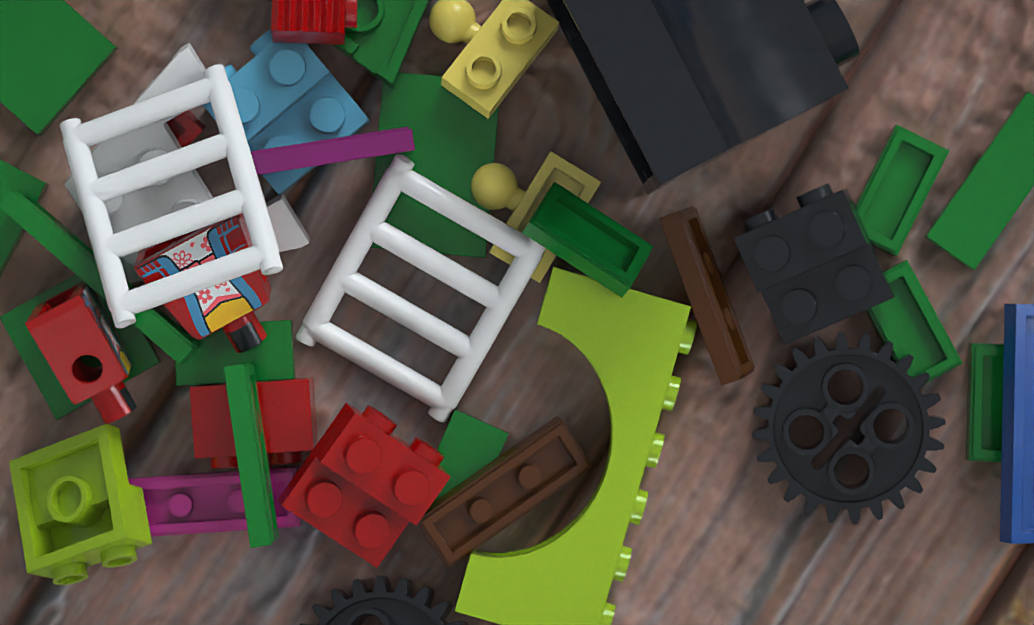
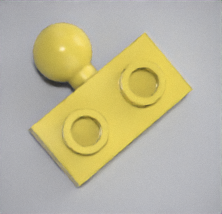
[429,0,559,119]
[471,151,601,283]

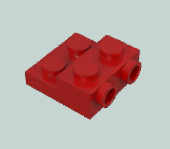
[278,402,451,568]

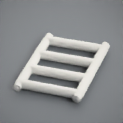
[59,64,283,328]
[295,153,546,423]

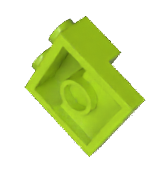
[9,424,152,585]

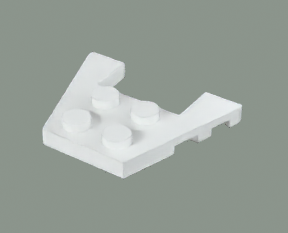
[64,43,310,283]

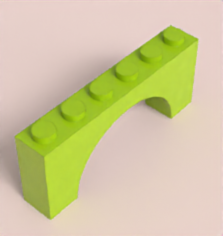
[455,267,698,625]

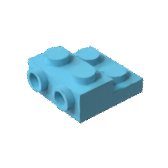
[203,29,370,195]

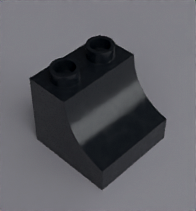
[546,0,860,195]

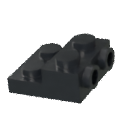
[734,183,895,345]

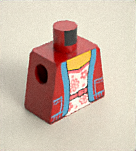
[134,213,271,353]
[25,281,137,424]

